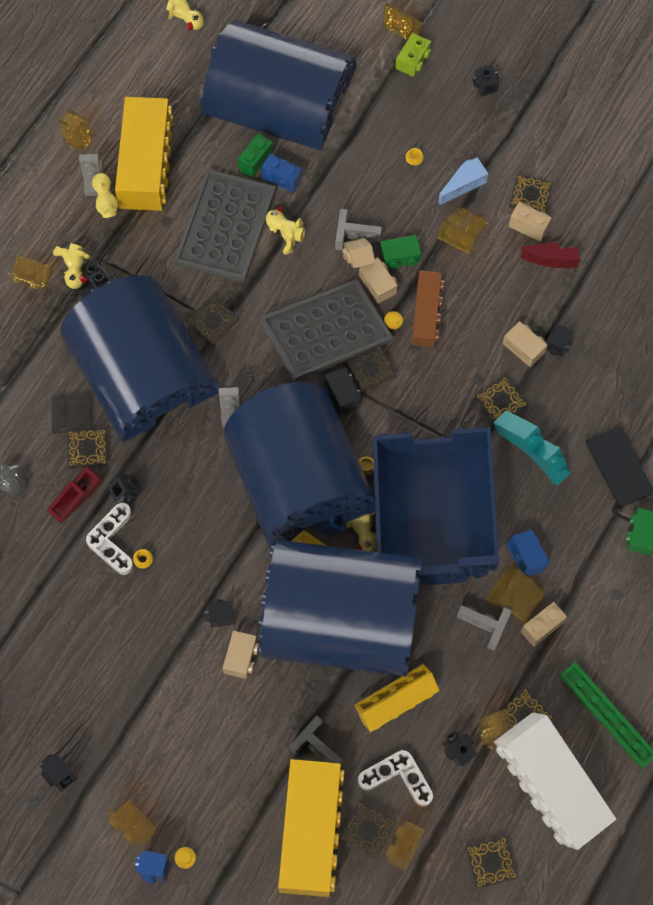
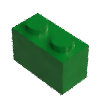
[238,133,273,178]
[380,235,421,269]
[625,508,653,556]

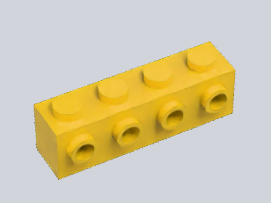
[354,664,439,732]

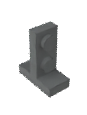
[289,716,343,767]

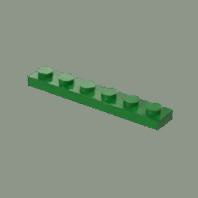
[559,662,653,770]

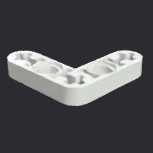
[86,503,133,575]
[358,750,433,807]

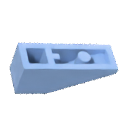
[439,157,488,205]

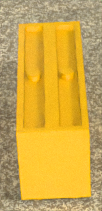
[115,97,173,211]
[278,759,344,897]

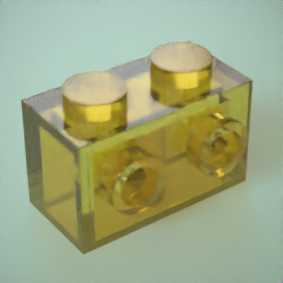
[59,108,91,151]
[479,710,510,749]
[385,821,425,872]

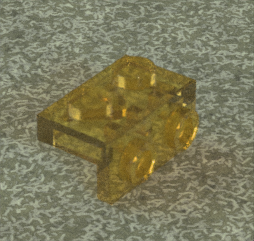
[7,255,53,290]

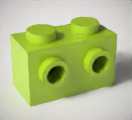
[396,33,432,77]

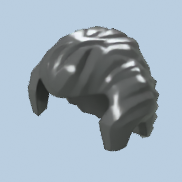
[0,464,28,496]

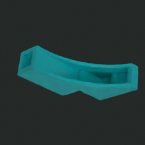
[494,410,570,486]

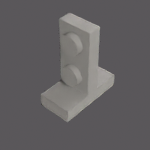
[79,154,103,196]
[335,209,382,250]
[219,387,240,427]
[457,605,512,651]

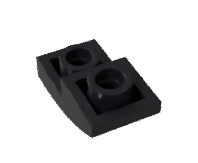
[81,260,111,289]

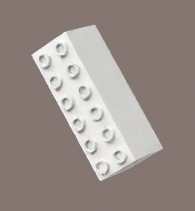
[494,713,616,850]

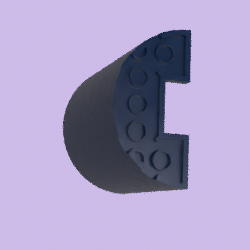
[200,20,357,151]
[61,275,221,443]
[224,382,376,549]
[373,426,500,585]
[259,540,421,677]

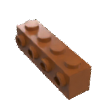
[411,270,444,347]

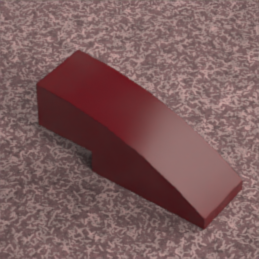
[520,242,580,268]
[46,467,105,523]

